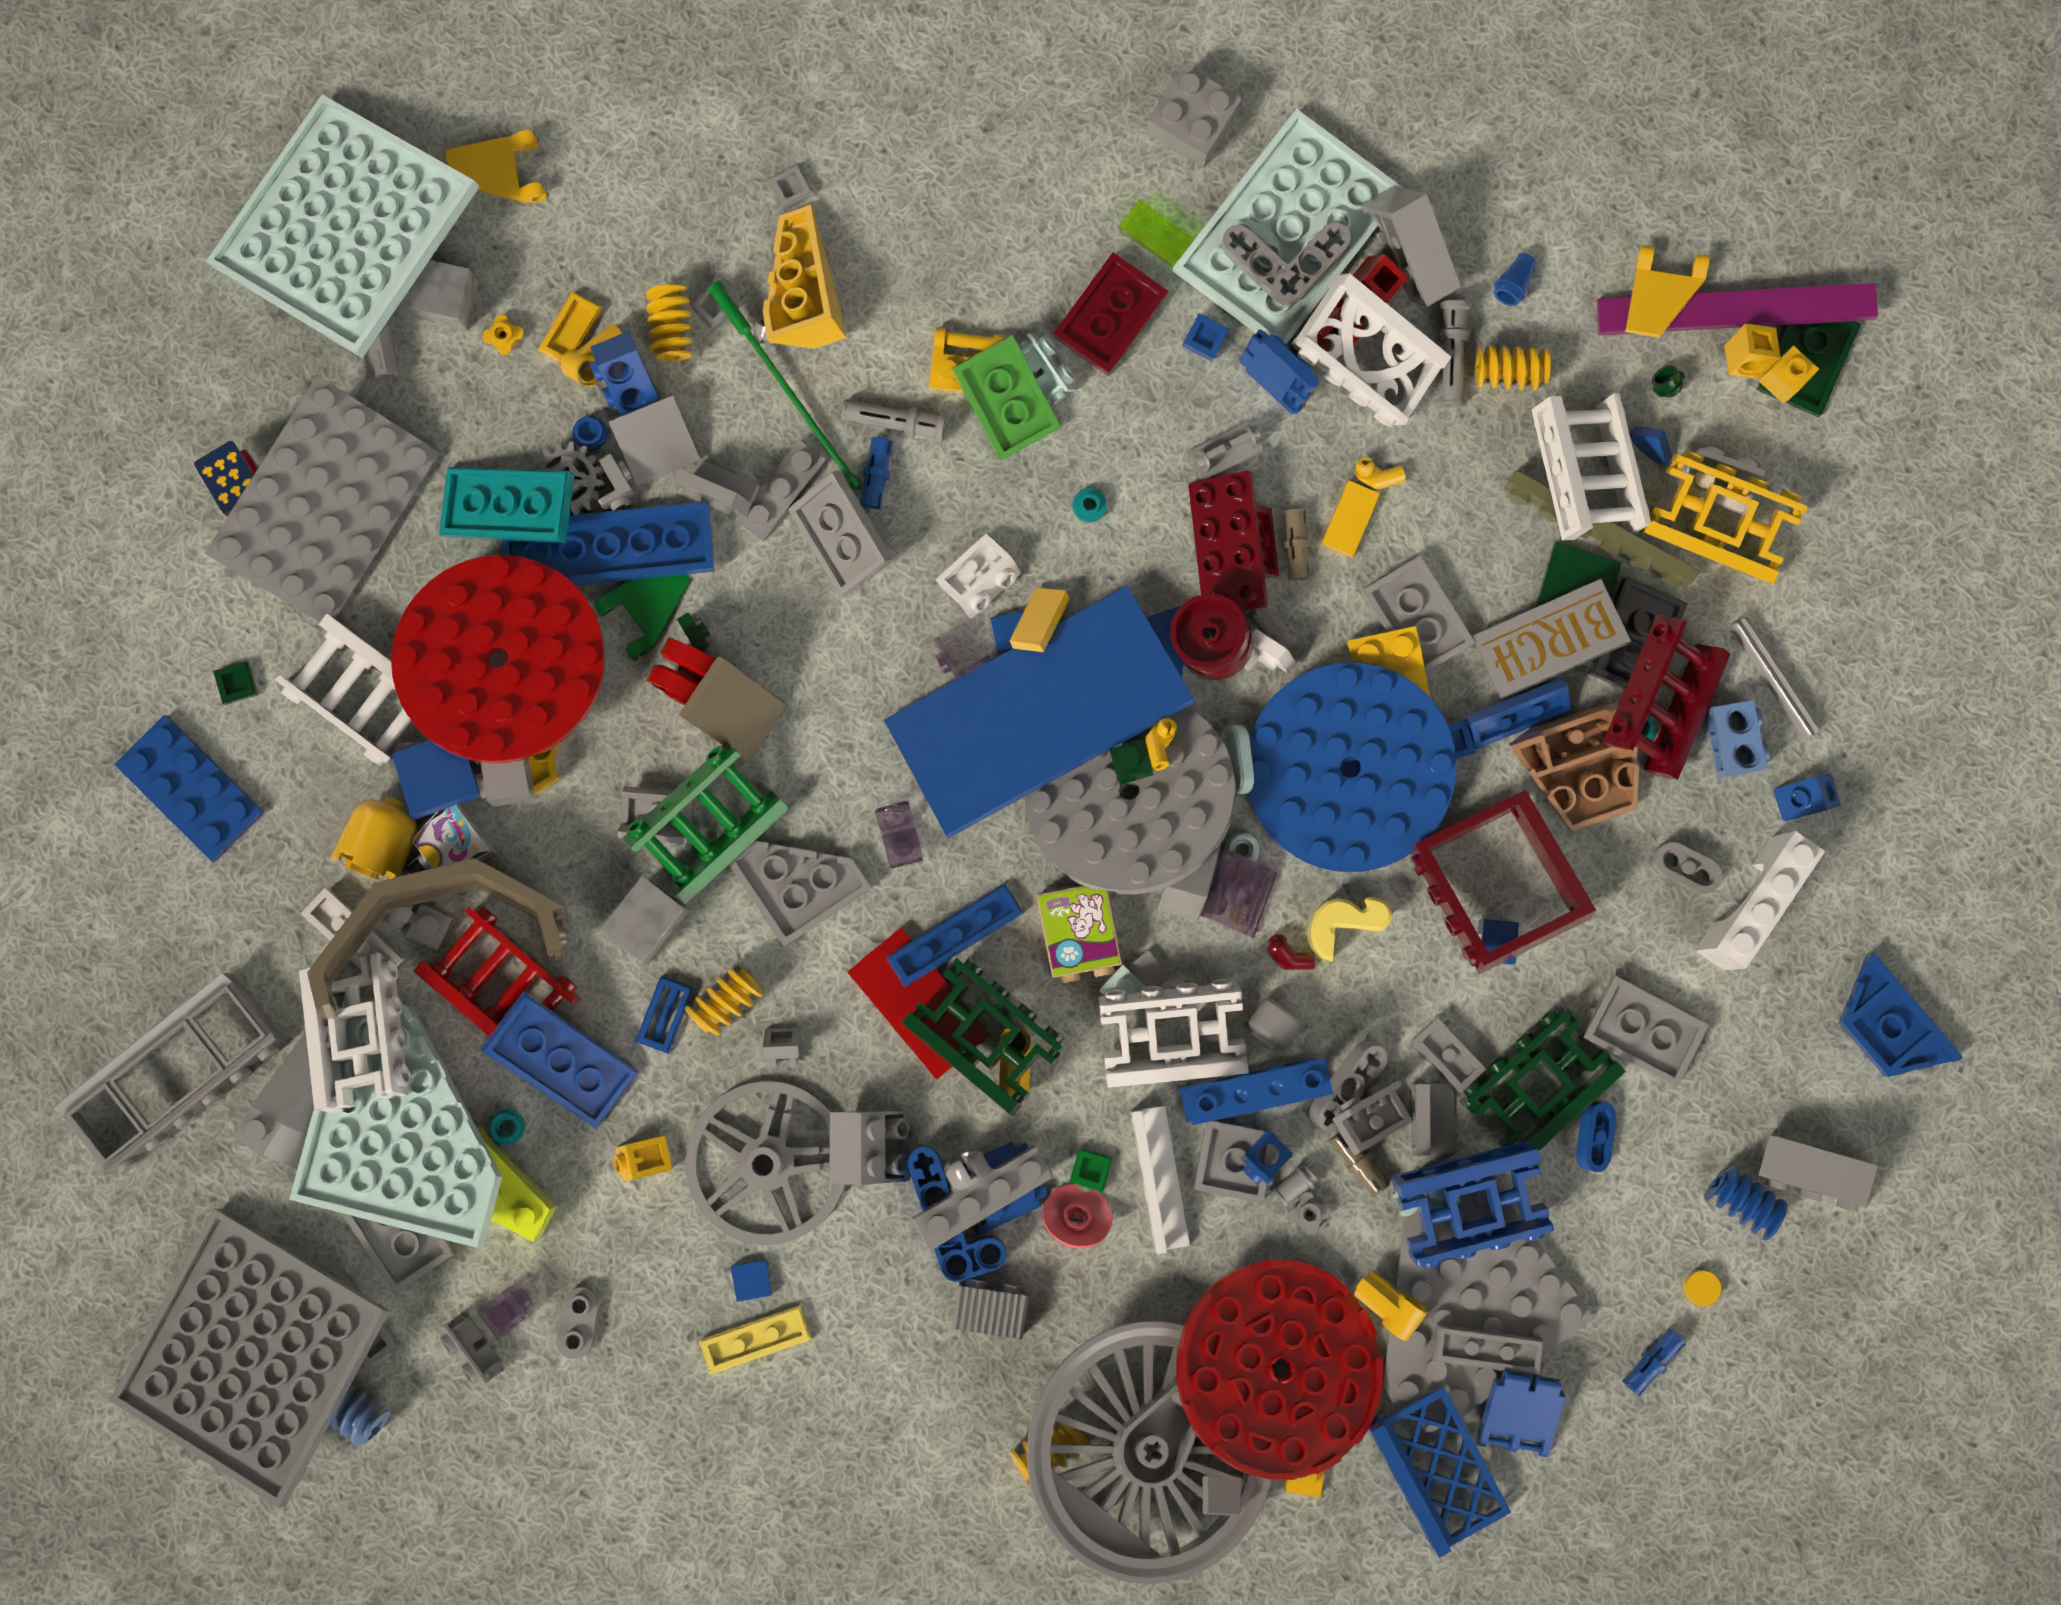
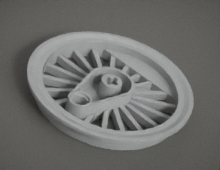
[1027,1321,1271,1584]

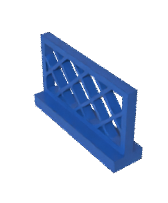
[1368,1385,1511,1558]

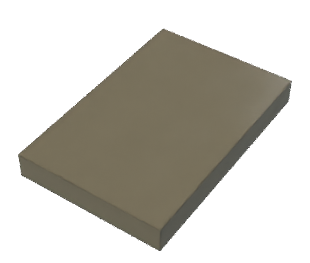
[679,656,787,763]

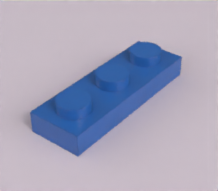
[1465,678,1572,749]

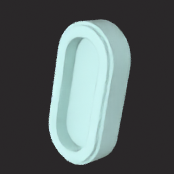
[1221,725,1254,795]

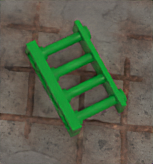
[622,742,789,905]

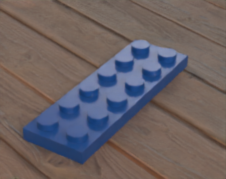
[502,501,715,586]

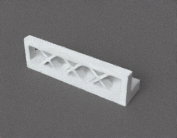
[1130,1105,1190,1254]

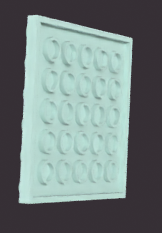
[206,94,480,358]

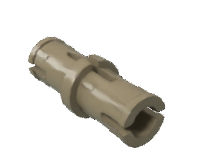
[1283,509,1311,581]
[1329,1132,1390,1198]

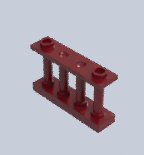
[1603,615,1731,780]

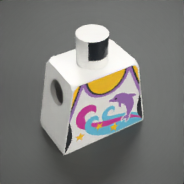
[406,804,497,874]

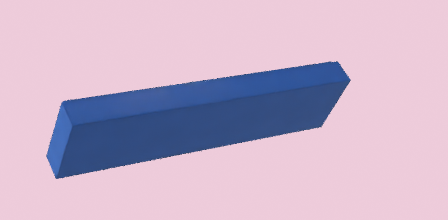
[886,884,1023,988]

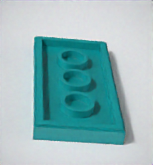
[439,467,575,543]

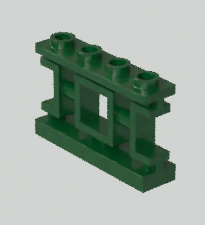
[901,958,1067,1116]
[1459,1007,1626,1151]

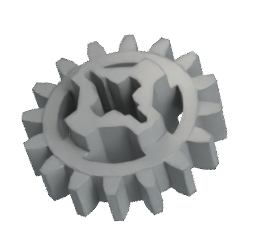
[533,442,606,515]

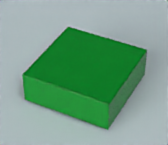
[1069,1148,1113,1193]

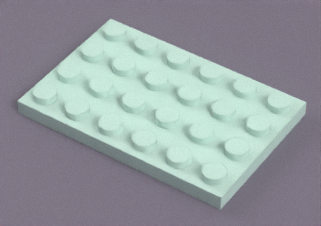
[1173,108,1403,345]

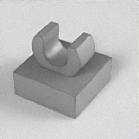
[763,1027,801,1069]

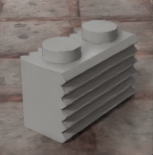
[952,1278,1029,1339]

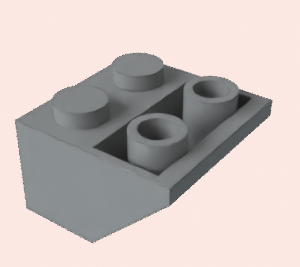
[830,1110,909,1185]

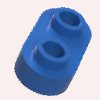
[1576,1100,1616,1172]

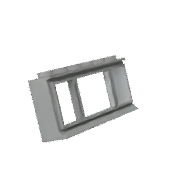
[52,973,284,1175]

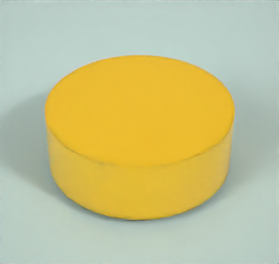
[1683,1270,1721,1306]

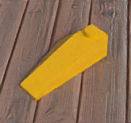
[762,204,846,349]

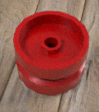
[646,637,716,706]

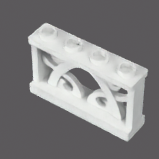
[1291,273,1451,427]

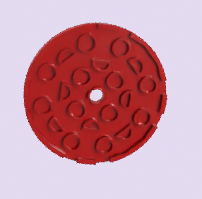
[391,555,606,764]
[1176,1260,1383,1480]

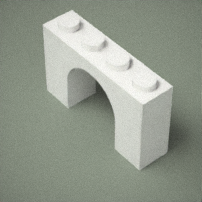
[1695,831,1825,971]

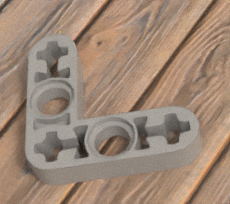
[1221,222,1351,306]

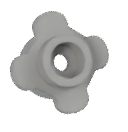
[1288,1192,1330,1235]

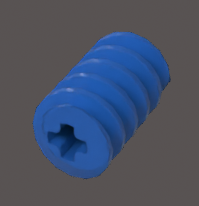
[1704,1166,1788,1241]

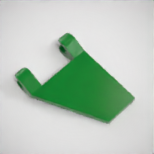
[594,575,690,661]

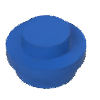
[572,416,608,451]

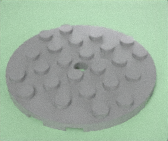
[1025,707,1236,895]

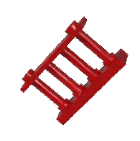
[413,906,580,1036]

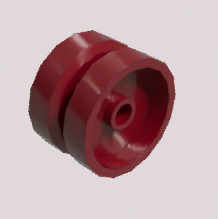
[1170,593,1254,681]

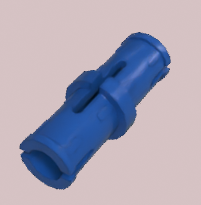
[860,437,893,510]
[1622,1328,1686,1397]

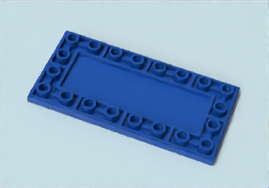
[884,585,1195,839]

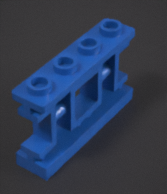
[1391,1140,1554,1268]

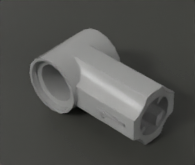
[364,320,400,381]

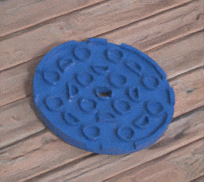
[1248,662,1457,872]

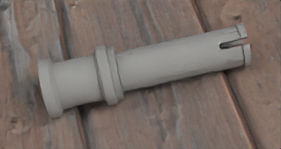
[1439,300,1471,407]
[841,399,948,443]

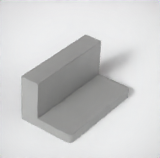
[1411,1084,1454,1156]

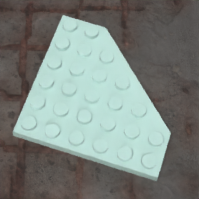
[289,994,502,1248]

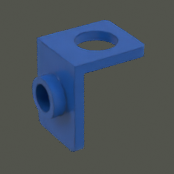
[1774,773,1841,821]
[1240,1131,1292,1186]

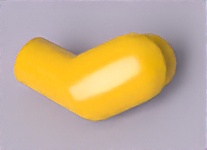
[1354,457,1406,490]
[1145,717,1177,771]

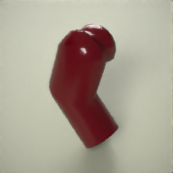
[1267,934,1315,970]

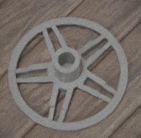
[686,1081,845,1245]

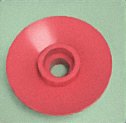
[1042,1184,1113,1248]

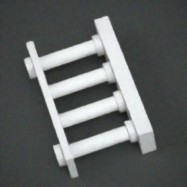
[1531,393,1651,540]
[275,614,411,767]

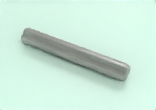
[1731,617,1821,739]

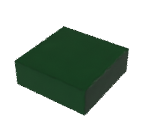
[213,661,258,705]

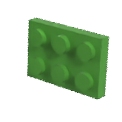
[950,335,1061,461]

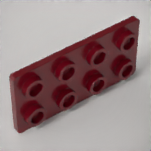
[1188,470,1280,612]

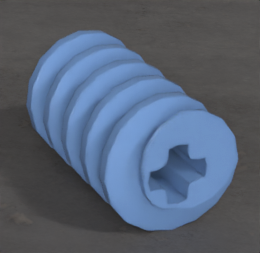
[329,1385,390,1446]

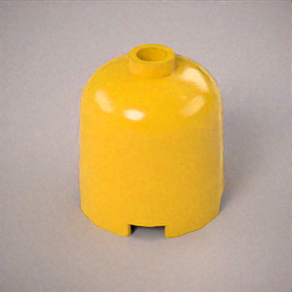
[330,796,417,880]

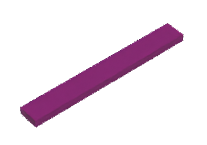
[1596,283,1878,336]

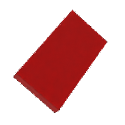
[847,927,990,1080]

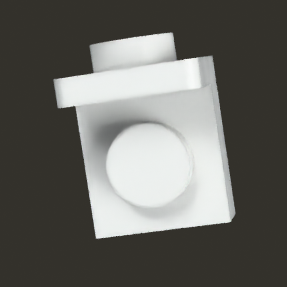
[1244,629,1296,673]

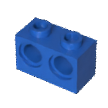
[589,331,659,415]

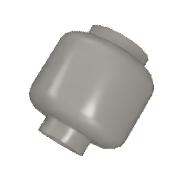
[1249,996,1301,1051]

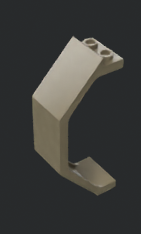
[307,858,568,1020]

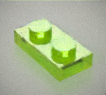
[1119,199,1195,269]

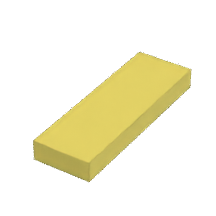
[699,1305,812,1375]

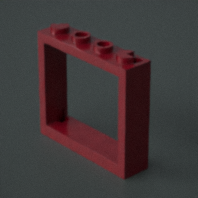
[1410,789,1596,975]

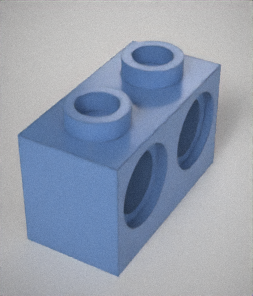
[1705,700,1770,779]

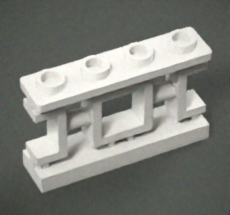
[299,952,411,1113]
[1098,979,1249,1088]

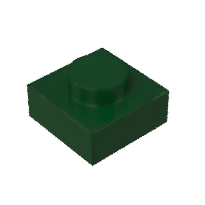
[677,612,711,651]
[1109,739,1154,785]

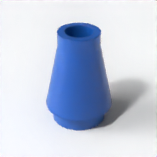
[1494,253,1536,306]

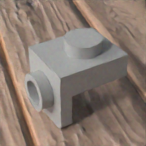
[598,453,636,512]

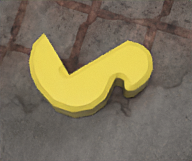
[1308,897,1392,962]

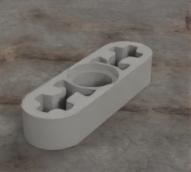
[1309,1040,1387,1132]

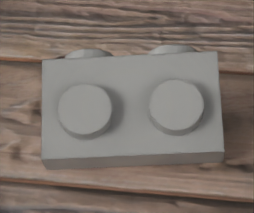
[673,460,760,516]
[618,786,694,847]
[1332,1080,1413,1156]

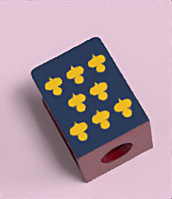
[194,441,257,517]

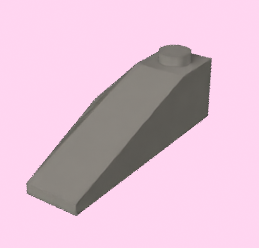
[232,1032,314,1169]

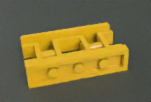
[1640,450,1808,584]

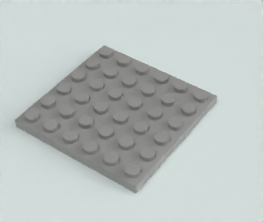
[110,1209,390,1508]

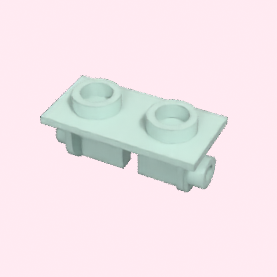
[1018,333,1078,404]

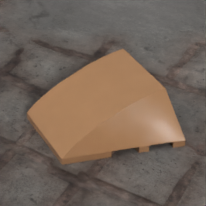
[1509,702,1639,832]

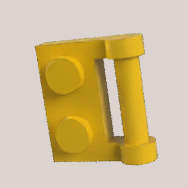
[929,327,1005,393]

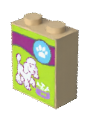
[1036,886,1122,984]

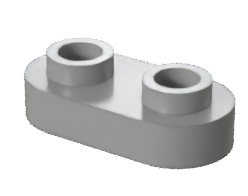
[1653,842,1722,894]
[556,1286,600,1359]

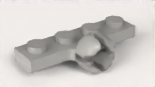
[911,1146,1053,1251]

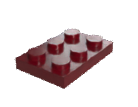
[1053,252,1168,376]

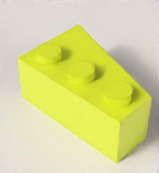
[477,1126,557,1242]

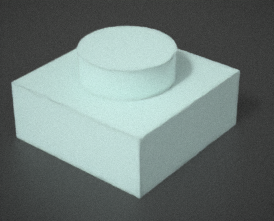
[1099,964,1146,1013]

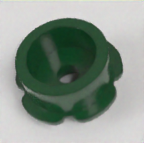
[1651,366,1685,398]

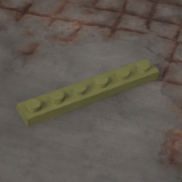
[1504,470,1699,589]

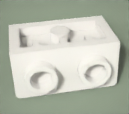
[1686,447,1765,515]
[935,533,1021,619]

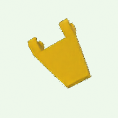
[445,129,547,203]
[1625,245,1710,338]

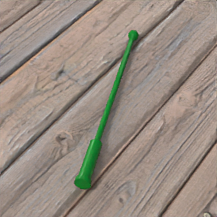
[706,280,861,490]

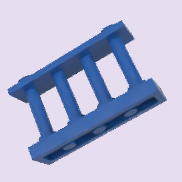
[1179,1058,1333,1125]

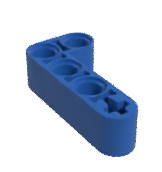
[908,1145,1006,1282]

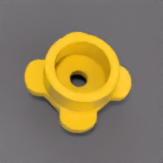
[482,314,524,355]

